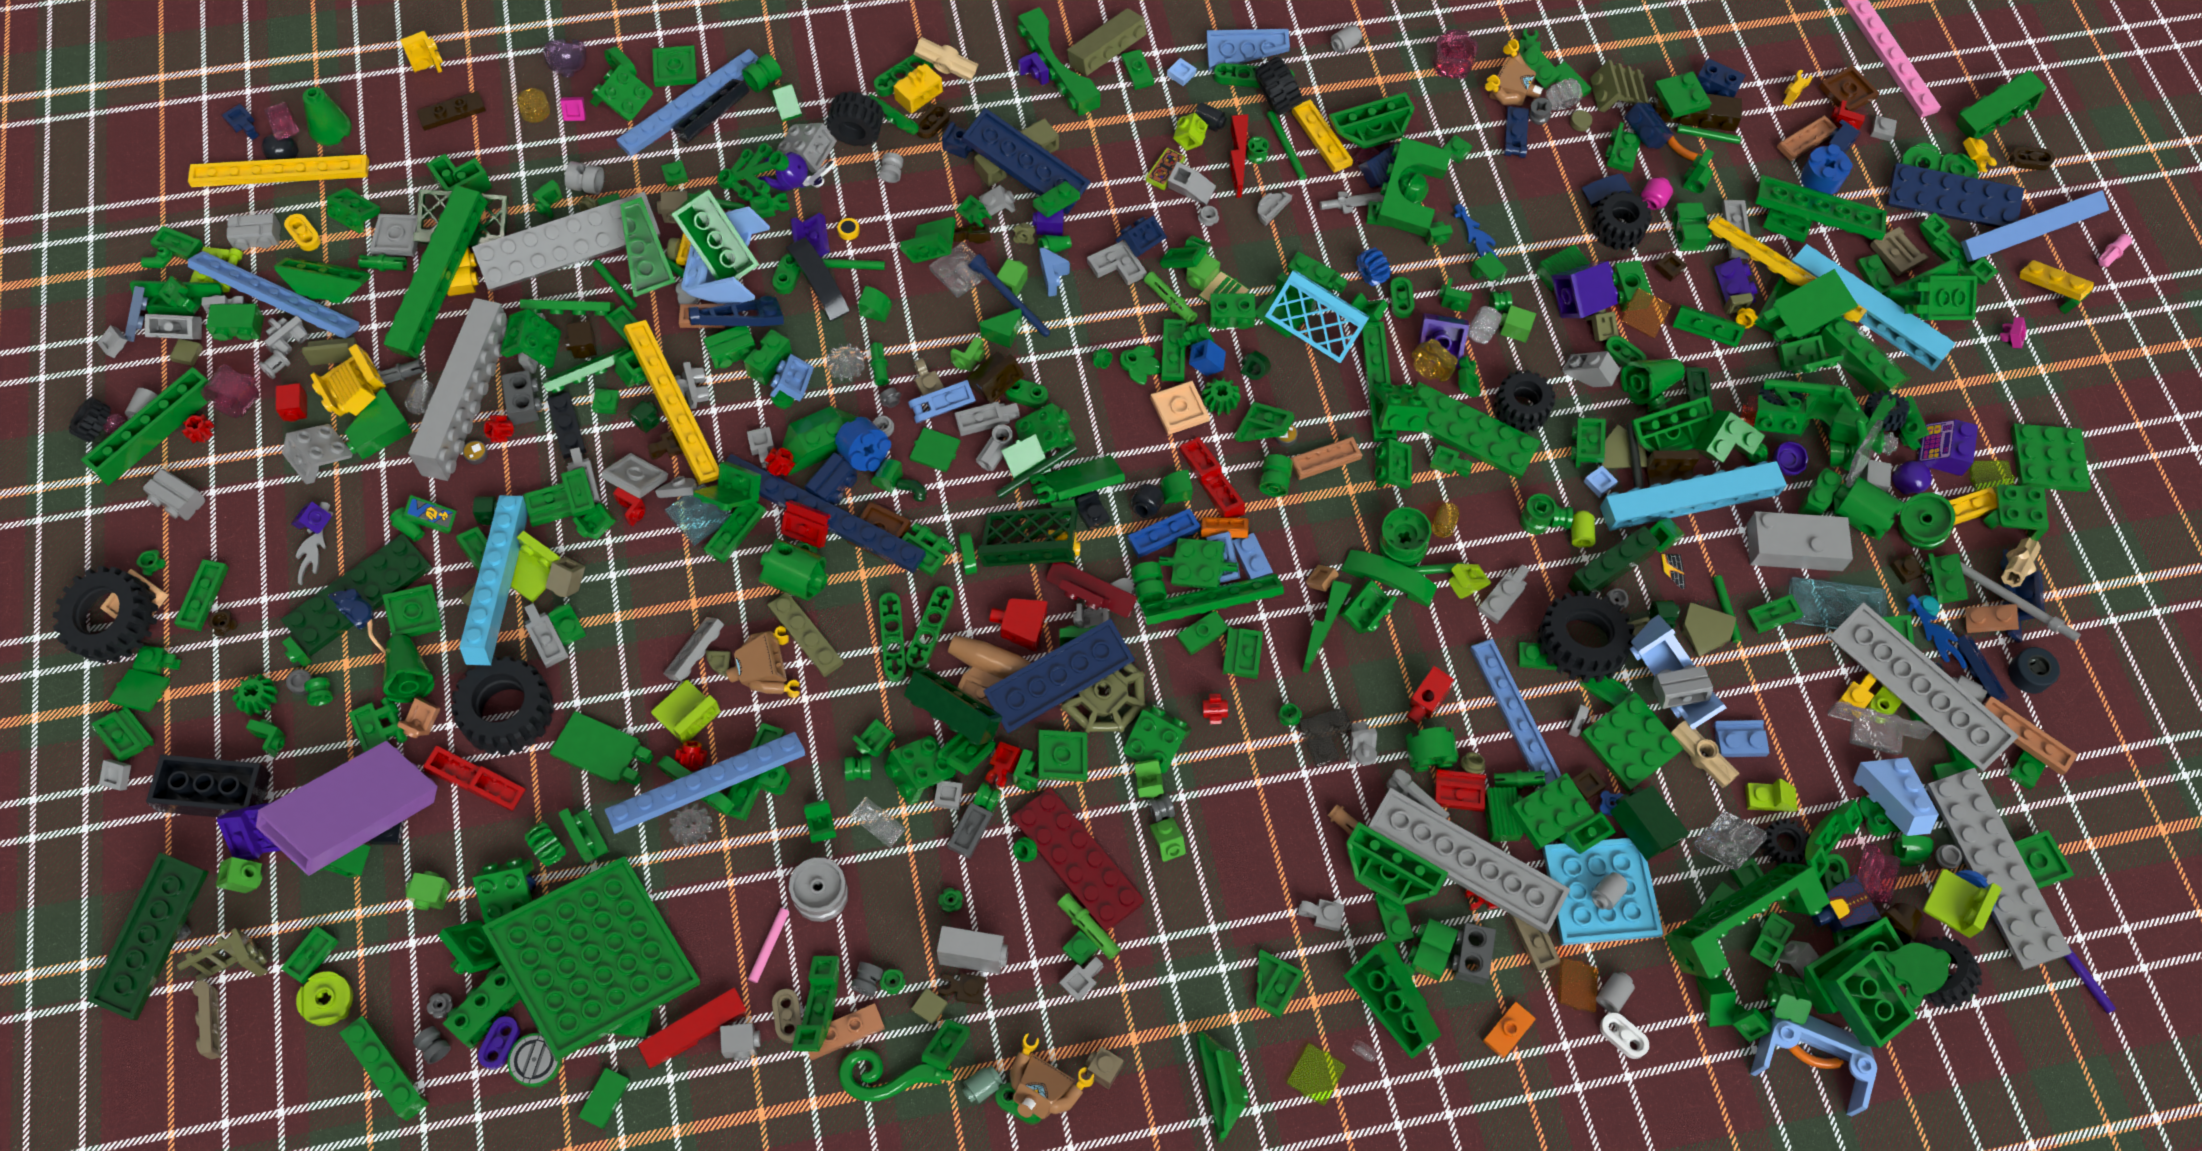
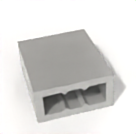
[937,926,1009,974]

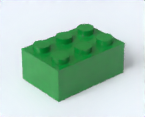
[1819,949,1918,1048]

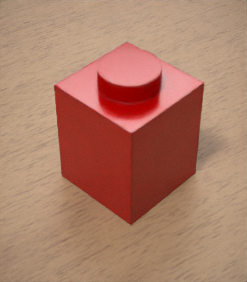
[276,383,307,422]

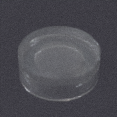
[1351,1039,1378,1063]

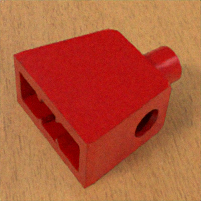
[989,598,1048,651]
[1406,666,1455,725]

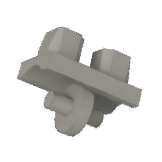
[264,316,309,356]
[674,362,709,409]
[1349,721,1377,765]

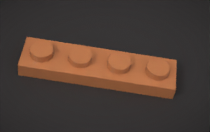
[1984,696,2078,776]

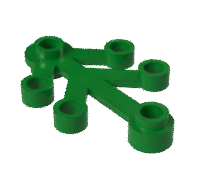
[717,143,789,201]

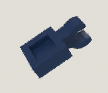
[222,104,259,140]

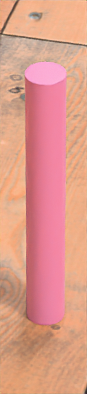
[748,908,789,983]

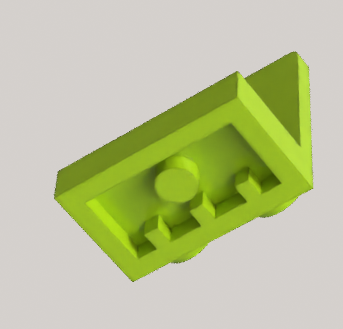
[511,531,560,602]
[651,680,721,744]
[1923,869,2002,938]

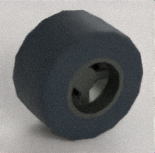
[2008,647,2060,694]

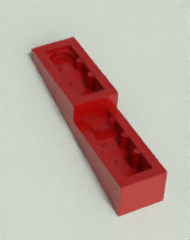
[1229,114,1248,198]
[1179,437,1245,518]
[423,745,526,812]
[637,987,747,1069]

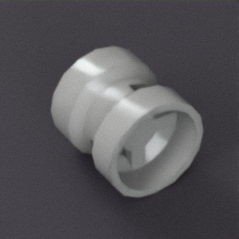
[879,152,903,183]

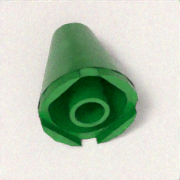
[303,87,352,146]
[1621,359,1685,405]
[382,634,435,703]

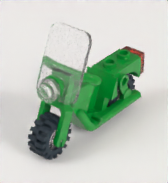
[1740,378,1910,488]

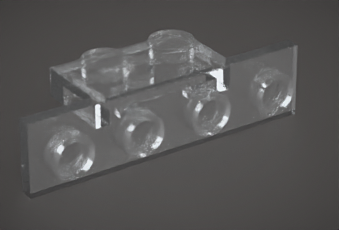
[1828,702,1934,756]

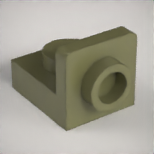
[1585,309,1619,342]

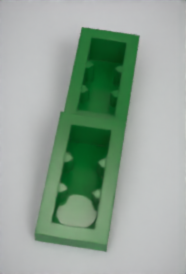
[1302,580,1352,673]

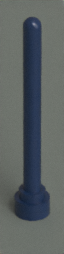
[968,254,1050,337]

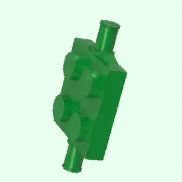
[1159,538,1239,590]

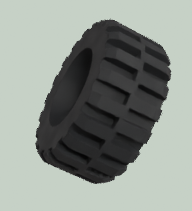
[451,656,554,755]

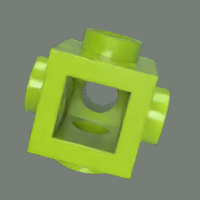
[1173,112,1208,151]

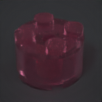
[1432,29,1478,79]
[201,364,260,418]

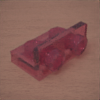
[1857,843,1901,904]

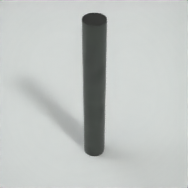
[1626,423,1644,489]

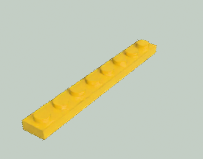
[188,154,369,187]
[1708,215,1867,323]
[623,320,719,485]

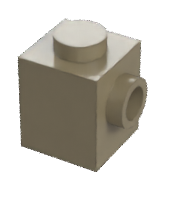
[657,191,689,223]
[545,556,586,598]
[1085,1047,1124,1089]

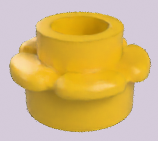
[1736,308,1758,329]

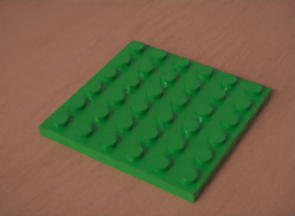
[481,856,700,1062]

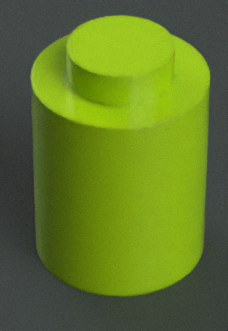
[1571,511,1595,548]

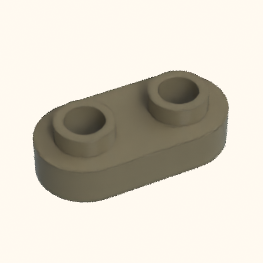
[772,989,802,1043]

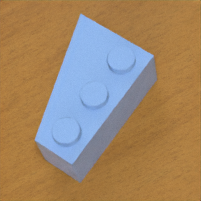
[1853,757,1939,836]

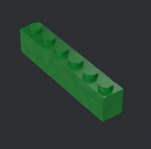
[81,367,218,486]

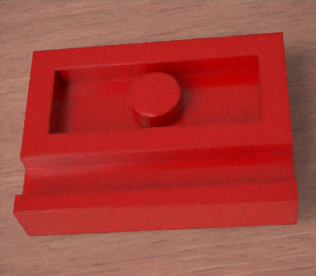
[780,500,831,548]
[1434,769,1486,812]

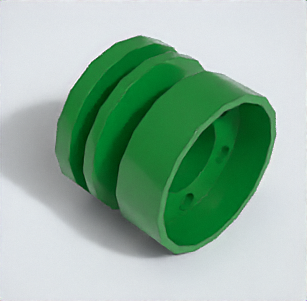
[1379,507,1432,567]

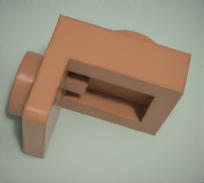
[397,698,440,738]

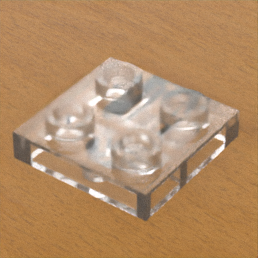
[929,242,991,298]
[1694,810,1767,871]

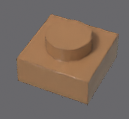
[1305,565,1339,592]

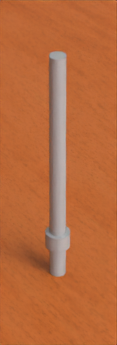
[1960,561,2081,642]

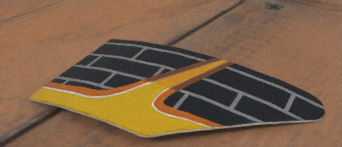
[1661,554,1685,589]

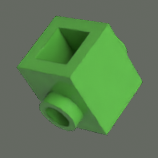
[215,857,262,893]
[406,871,451,910]

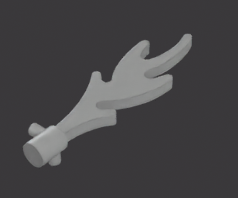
[296,502,333,585]

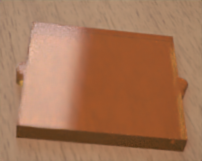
[1621,288,1671,338]
[1558,958,1598,1013]

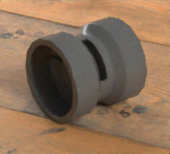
[850,962,884,997]
[413,1026,451,1064]

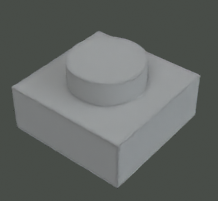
[1870,115,1897,142]
[97,325,128,358]
[99,759,131,791]
[934,781,963,810]

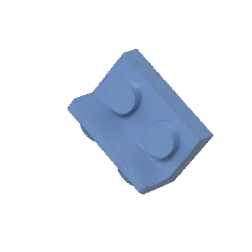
[770,354,814,402]

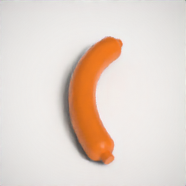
[1667,129,1702,161]
[1788,1044,1844,1069]

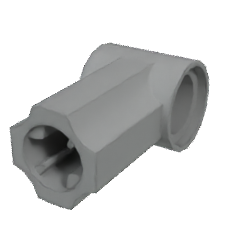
[976,424,1013,471]

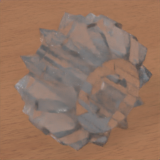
[1546,78,1583,111]
[1467,306,1502,344]
[826,343,865,382]
[669,803,713,847]

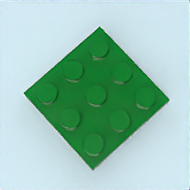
[2010,424,2091,492]
[1580,692,1684,792]

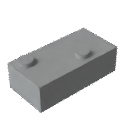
[1746,511,1853,571]

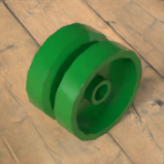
[1898,492,1955,550]

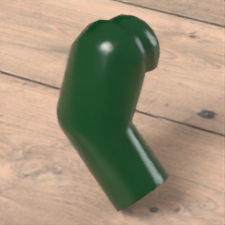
[897,478,927,502]

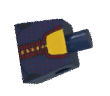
[1811,874,1881,933]

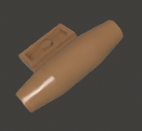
[948,635,1031,709]

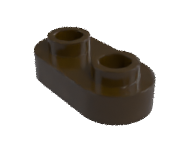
[916,103,950,139]
[2009,146,2055,170]

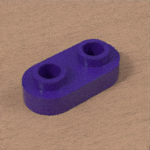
[478,1016,520,1070]

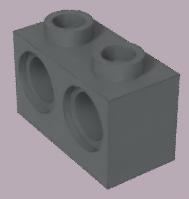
[501,370,542,425]
[1451,923,1496,985]

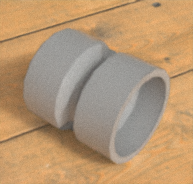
[565,161,604,195]

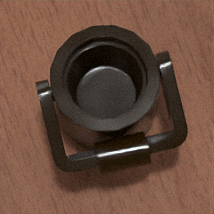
[1878,903,1924,945]

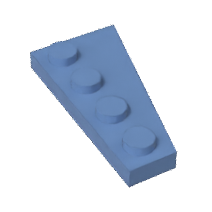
[1206,29,1290,71]

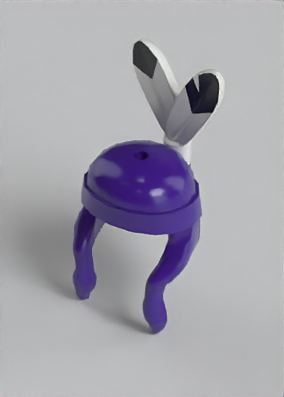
[757,152,835,191]

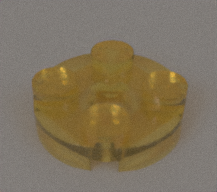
[1412,339,1458,382]

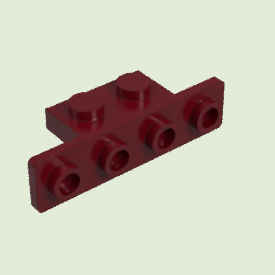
[1046,562,1138,618]

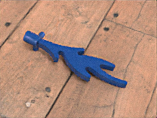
[1454,204,1499,260]
[1906,594,1967,669]

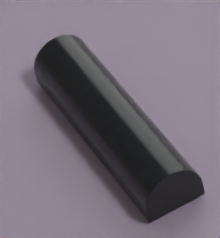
[673,79,749,144]

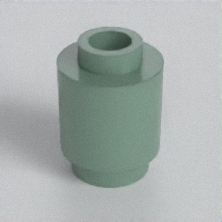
[962,1065,1003,1104]

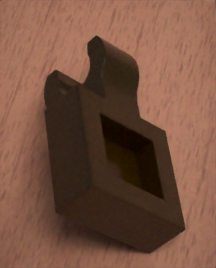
[648,431,683,460]

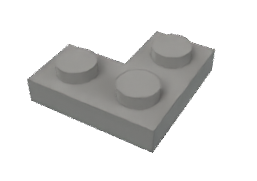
[1087,240,1147,286]

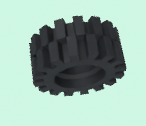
[68,397,111,442]
[1760,818,1810,866]

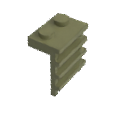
[1590,60,1652,113]
[177,928,268,981]

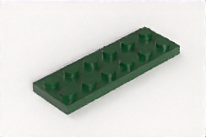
[281,533,432,656]
[87,852,209,1020]

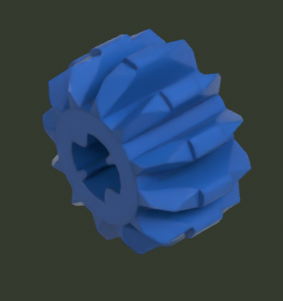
[1356,247,1391,286]

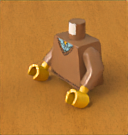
[1485,39,1543,106]
[726,626,800,698]
[1010,1033,1094,1119]

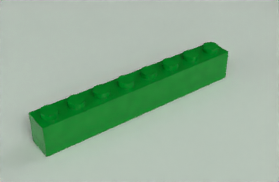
[384,185,488,360]

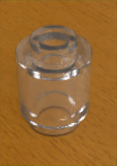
[404,379,434,415]

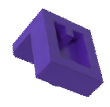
[1018,52,1049,86]
[291,502,331,534]

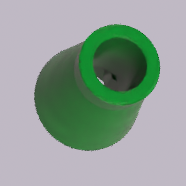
[1038,235,1072,253]
[389,507,425,542]

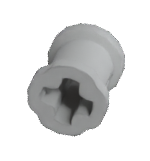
[258,349,291,379]

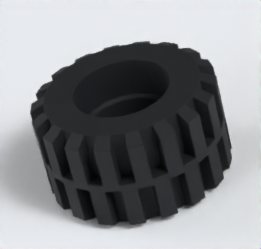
[1255,56,1302,116]
[826,91,884,146]
[1592,191,1652,250]
[1493,370,1556,432]
[1921,936,1982,1009]

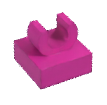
[560,97,586,121]
[2000,317,2027,349]

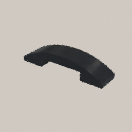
[786,237,850,322]

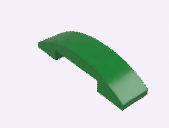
[1919,212,1999,285]
[1341,550,1438,607]
[1805,799,1864,879]
[792,956,839,1052]

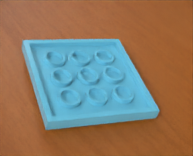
[1542,838,1663,946]

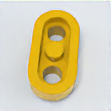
[284,214,321,251]

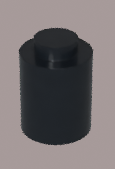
[1195,102,1227,132]

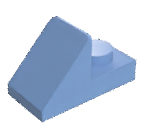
[1039,248,1070,297]

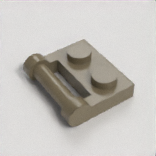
[1870,227,1929,277]

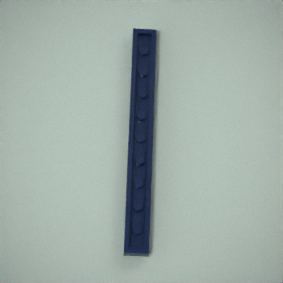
[726,454,926,574]

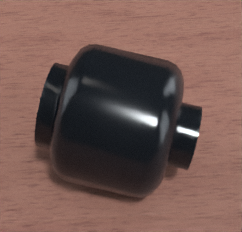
[1131,483,1164,518]

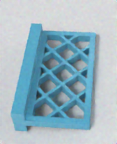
[1265,270,1370,363]

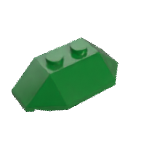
[1329,92,1415,149]
[1884,256,1960,309]
[274,258,371,303]
[1631,396,1714,453]
[782,406,857,475]
[1346,822,1448,906]
[1196,1032,1249,1143]

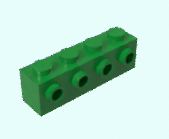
[443,965,520,1050]

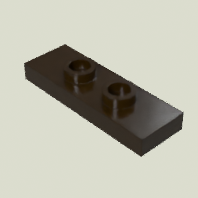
[416,91,486,131]

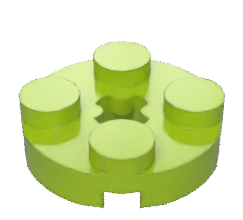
[296,972,353,1026]

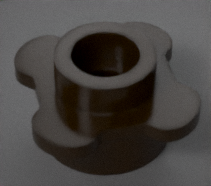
[208,610,238,637]

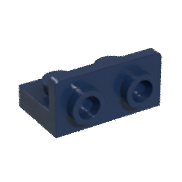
[1115,215,1167,257]

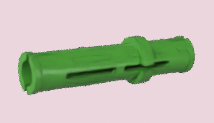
[1144,272,1198,325]
[1057,893,1121,960]

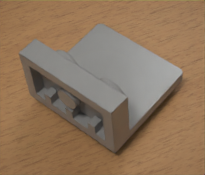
[777,123,837,173]
[282,424,353,484]

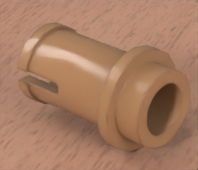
[1328,804,1358,836]

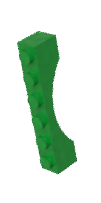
[1016,7,1101,117]

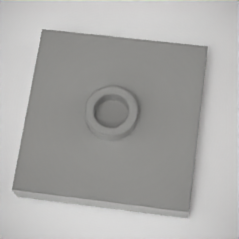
[369,214,418,256]
[601,453,668,499]

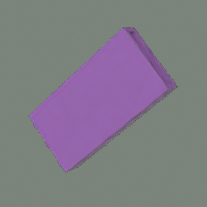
[256,741,438,876]

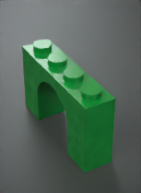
[1374,137,1452,237]

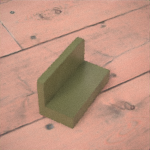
[302,337,357,366]

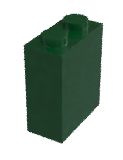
[1610,785,1690,861]

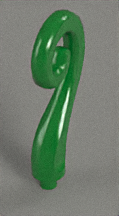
[838,1049,954,1102]

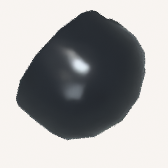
[261,131,299,160]

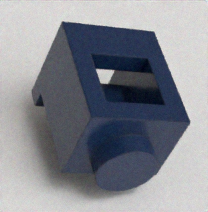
[1829,119,1861,153]
[942,122,974,159]

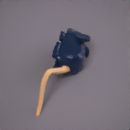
[328,589,386,654]

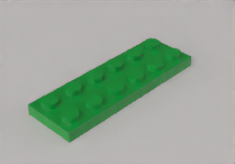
[1755,174,1887,241]
[1415,382,1541,480]

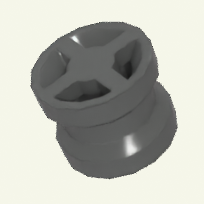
[1529,98,1552,125]
[1147,793,1175,823]

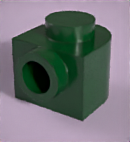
[1240,350,1271,380]
[628,401,660,433]
[473,496,498,525]
[1650,600,1679,629]

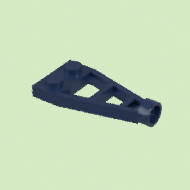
[688,296,784,326]

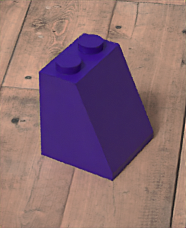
[1551,261,1618,318]

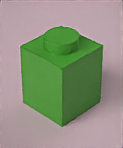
[1186,254,1220,291]
[996,258,1028,297]
[1499,305,1536,343]

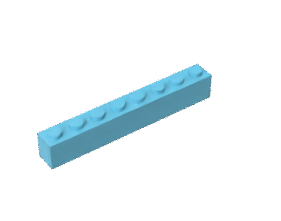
[1791,244,1956,371]
[1600,461,1787,531]
[459,495,528,665]

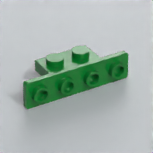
[129,280,224,316]

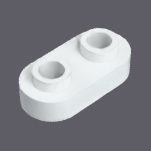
[1600,1013,1649,1059]

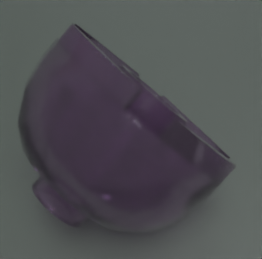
[543,39,586,77]

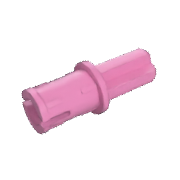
[2098,234,2132,268]

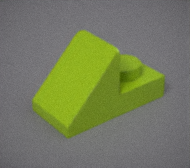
[1449,564,1491,599]
[1745,779,1798,812]

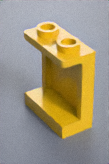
[310,344,386,417]

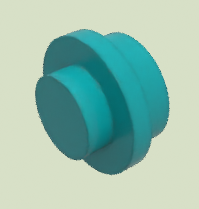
[1915,595,1940,616]

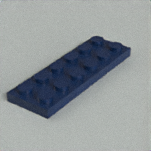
[961,108,1091,215]
[1886,163,2024,228]
[983,618,1135,734]

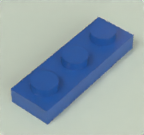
[1128,508,1201,558]

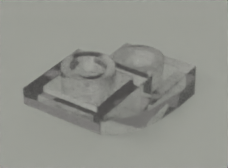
[850,796,906,848]

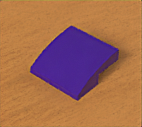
[216,803,281,860]

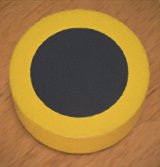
[837,218,860,240]

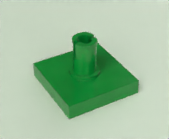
[438,920,501,974]

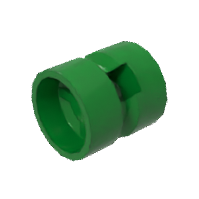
[742,53,782,93]
[1830,439,1865,468]
[1259,454,1293,497]
[1520,493,1557,535]
[1131,562,1167,604]

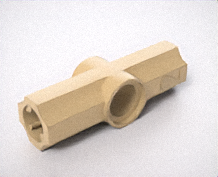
[914,37,979,82]
[2001,537,2041,588]
[1671,721,1739,788]

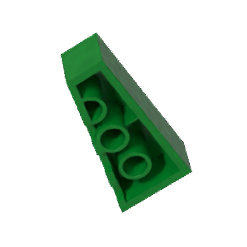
[1955,70,2047,139]
[620,197,676,298]
[1344,937,1441,1059]

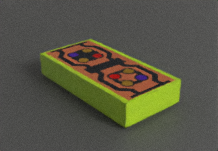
[1146,148,1185,190]

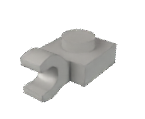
[747,427,774,470]
[1298,899,1344,932]
[1059,957,1104,1002]

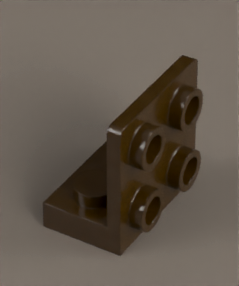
[965,352,1025,404]
[1646,450,1700,487]

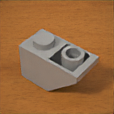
[1168,162,1216,206]
[1562,351,1620,387]

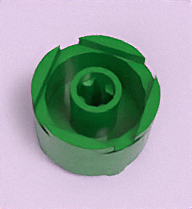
[1405,727,1459,773]

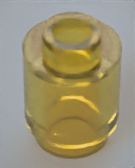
[1431,502,1460,538]

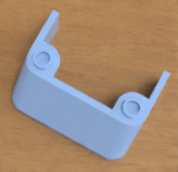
[681,206,770,305]
[1630,615,1726,729]
[1750,1009,1877,1117]

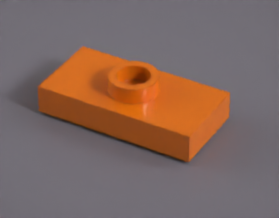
[1201,517,1248,538]
[1482,1002,1536,1059]

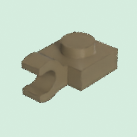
[914,358,944,396]

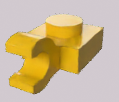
[1783,70,1813,107]
[1963,137,1997,173]
[1838,673,1877,716]

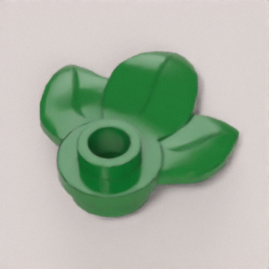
[1119,345,1162,385]
[1859,796,1901,837]

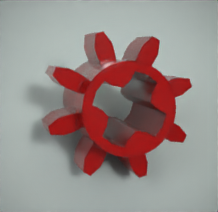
[182,414,215,443]
[484,415,514,443]
[764,448,795,476]
[1203,694,1228,724]
[675,741,707,771]

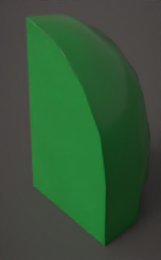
[1892,834,1934,867]

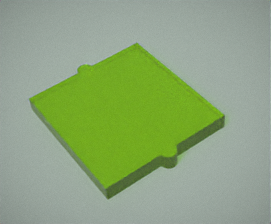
[1969,460,2015,493]
[1286,1043,1346,1106]

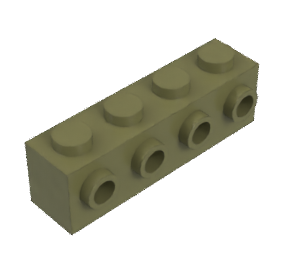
[1067,8,1147,76]

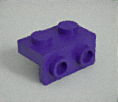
[791,213,830,257]
[1714,257,1758,303]

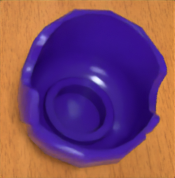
[1772,441,1808,476]
[1893,461,1932,494]

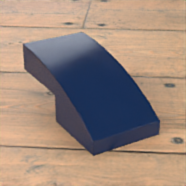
[1582,173,1632,208]

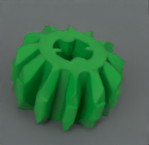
[1202,376,1241,416]
[232,674,278,716]
[525,821,566,866]

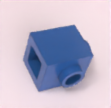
[1189,339,1226,377]

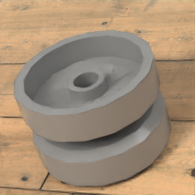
[789,858,849,922]

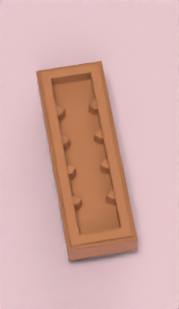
[1777,115,1837,161]
[1290,437,1362,480]
[808,1003,885,1061]

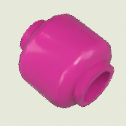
[1640,177,1673,210]

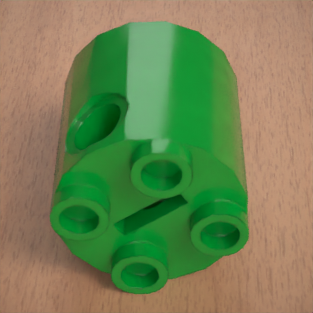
[1832,476,1905,541]
[759,538,829,601]

